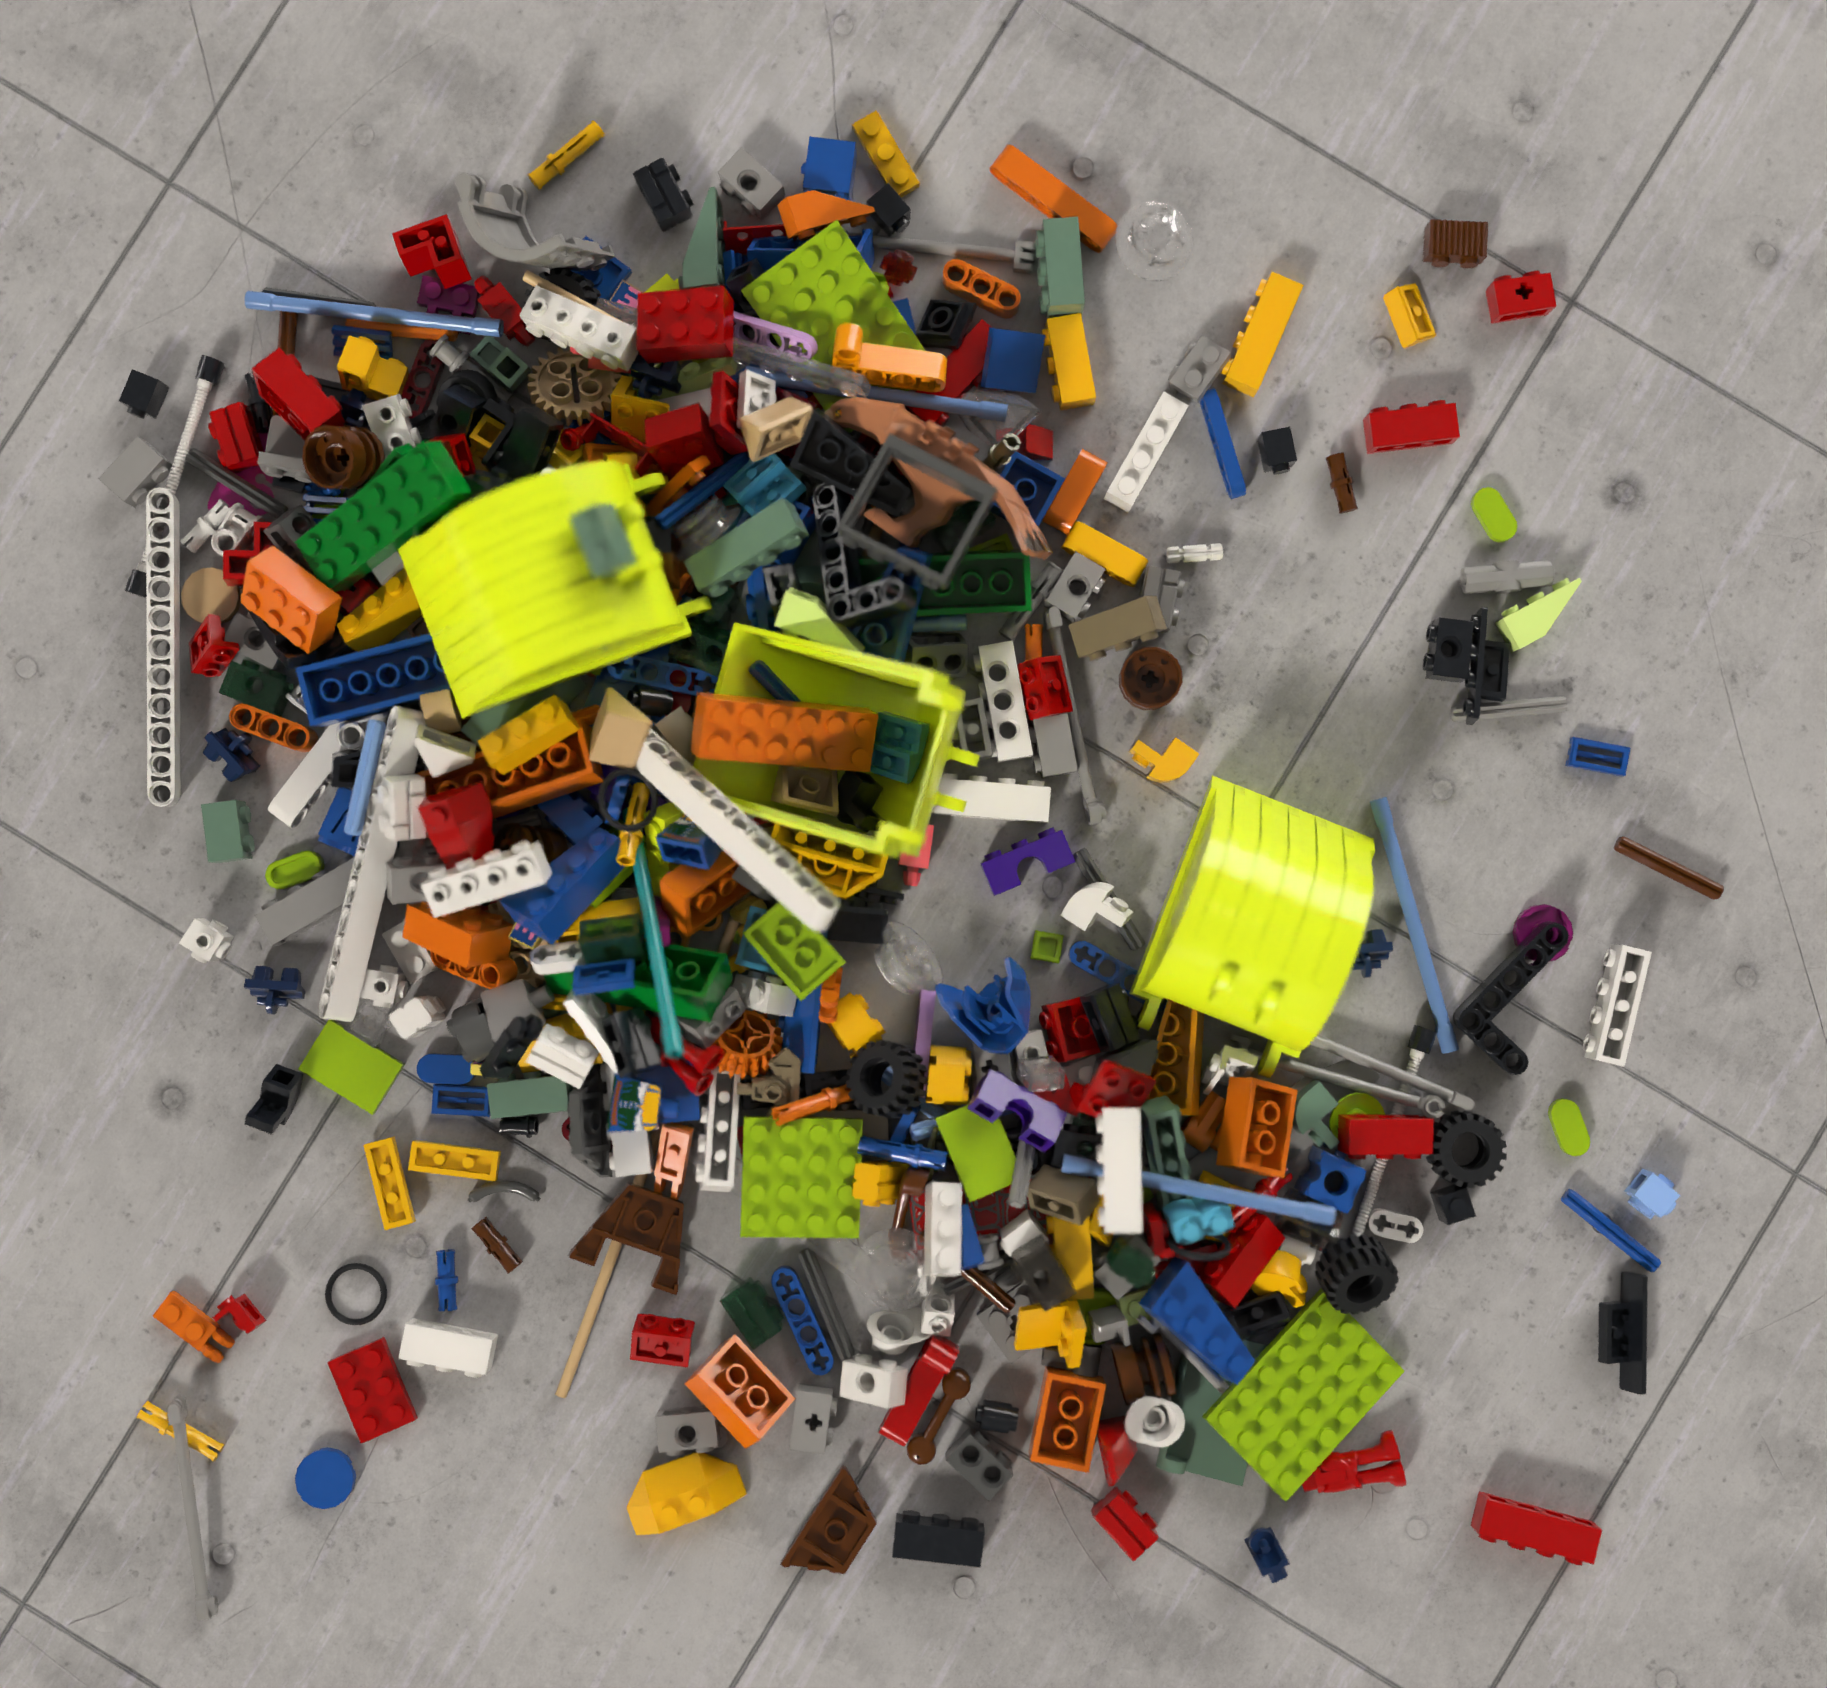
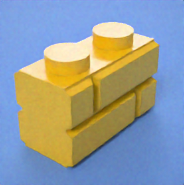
[852,1160,910,1207]

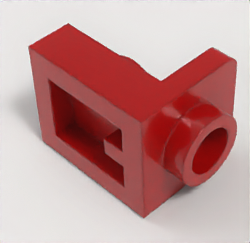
[212,1293,267,1334]

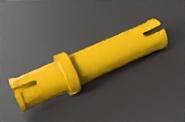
[528,120,605,190]
[616,783,650,867]
[137,1401,225,1462]

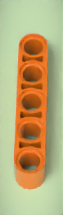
[989,144,1119,253]

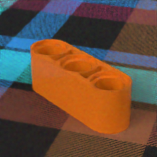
[943,259,1021,319]
[1042,449,1108,535]
[229,703,318,753]
[431,952,518,989]

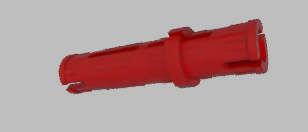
[1229,1168,1293,1233]

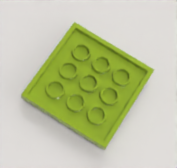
[740,1116,863,1238]

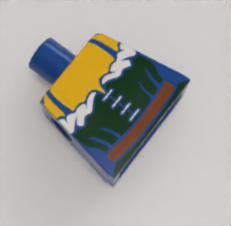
[656,814,723,870]
[607,1073,680,1132]

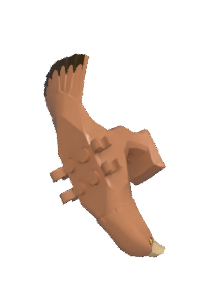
[824,397,1053,560]

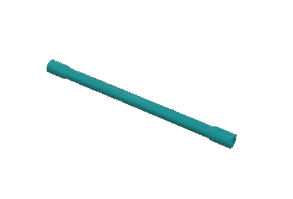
[622,807,684,1058]

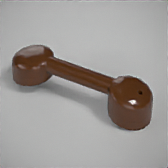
[889,1166,930,1260]
[907,1367,971,1465]

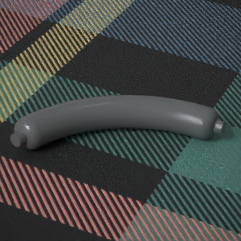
[467,1180,541,1202]

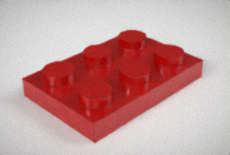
[327,1337,418,1444]

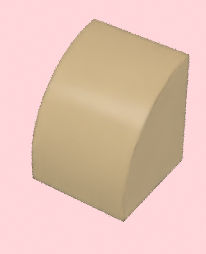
[419,689,462,734]

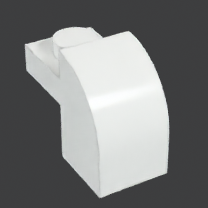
[1060,882,1134,931]

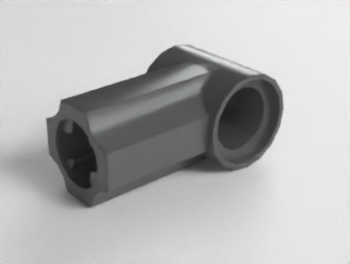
[1041,1344,1102,1377]

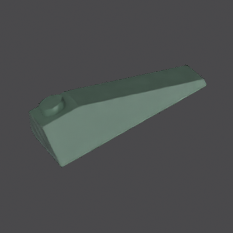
[678,187,726,289]
[461,676,586,748]

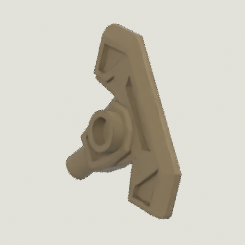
[737,1048,801,1117]

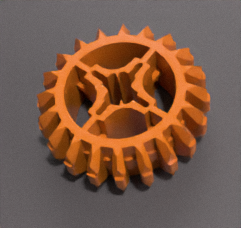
[710,1009,783,1080]

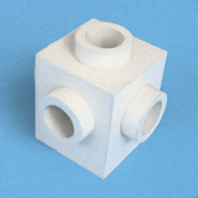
[179,918,234,963]
[360,964,408,1008]

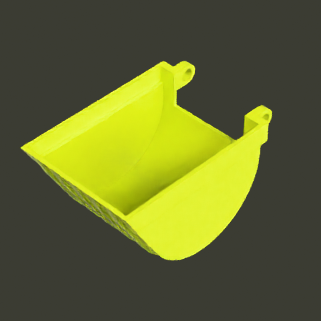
[398,461,712,719]
[693,622,980,858]
[1129,775,1375,1078]

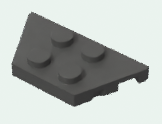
[567,1063,613,1177]

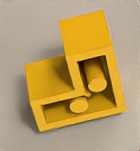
[337,335,409,401]

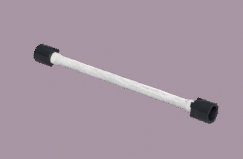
[124,355,225,598]
[1348,1025,1437,1237]

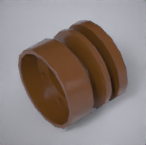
[302,425,385,489]
[1119,647,1182,710]
[1110,1332,1176,1406]

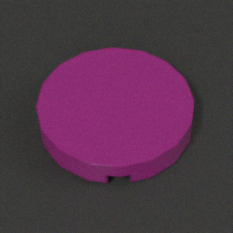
[1512,904,1574,961]

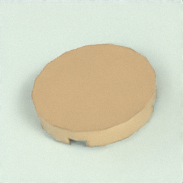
[181,567,241,623]

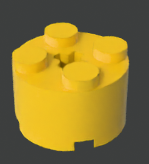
[827,992,886,1059]
[926,1044,972,1106]

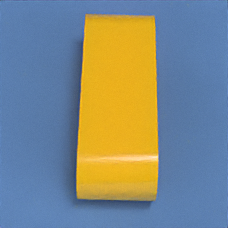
[1061,521,1148,587]

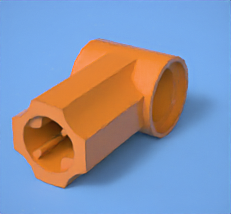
[1180,1091,1226,1153]

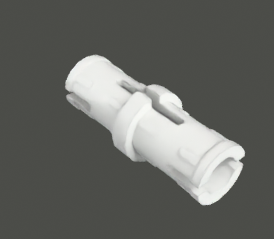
[180,499,231,554]

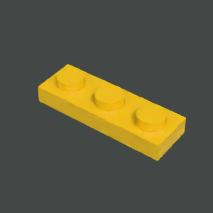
[852,110,920,198]
[363,1136,416,1230]
[408,1140,501,1181]

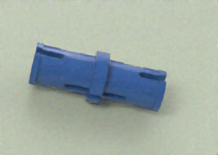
[435,1249,459,1312]

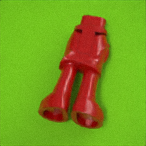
[645,1013,725,1097]
[1302,1430,1407,1494]

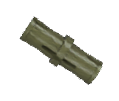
[982,433,1021,472]

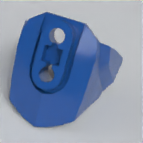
[935,957,1031,1054]

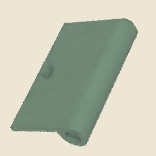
[1156,1340,1267,1486]

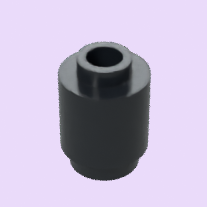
[627,685,673,717]
[975,1399,1019,1434]

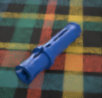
[858,1135,949,1171]

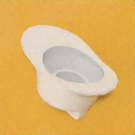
[867,1306,932,1355]
[1124,1396,1185,1447]

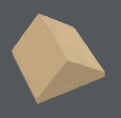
[739,397,813,463]
[589,687,653,769]
[771,765,839,817]

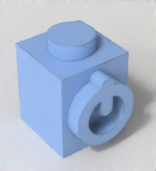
[1624,1169,1680,1220]

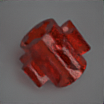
[879,249,918,286]

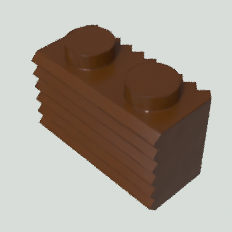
[1423,219,1488,268]

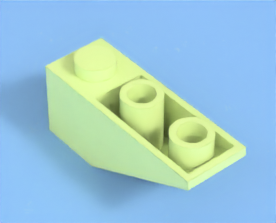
[1495,578,1582,653]
[774,587,865,653]

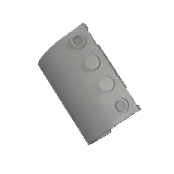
[455,173,615,272]

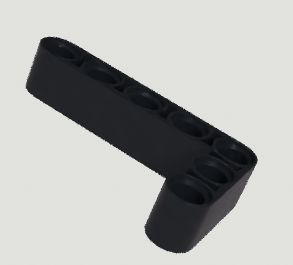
[813,483,918,628]
[1453,921,1569,1075]

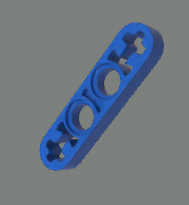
[1200,388,1246,499]
[606,656,718,697]
[1068,941,1168,1011]
[771,1265,834,1375]

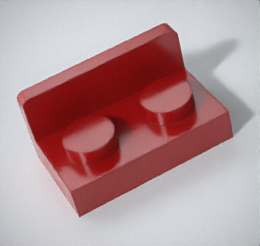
[189,614,240,677]
[1017,655,1073,721]
[1142,1202,1184,1258]
[630,1314,695,1368]

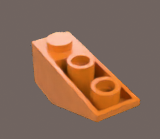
[777,190,875,241]

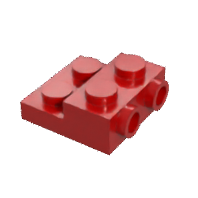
[709,370,748,455]
[1039,996,1101,1063]

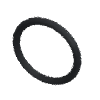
[598,768,658,831]
[1167,1233,1231,1261]
[325,1263,387,1325]

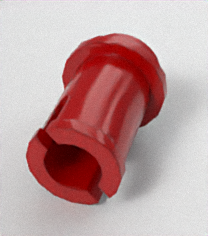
[560,423,596,451]

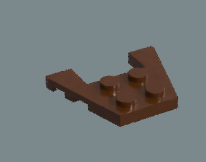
[569,1182,684,1295]

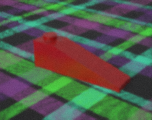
[417,781,494,869]
[1097,1415,1138,1487]

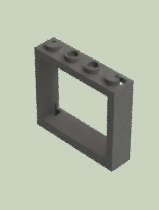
[837,433,997,591]

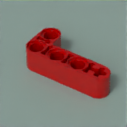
[878,1335,959,1447]

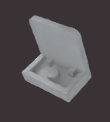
[257,415,313,483]

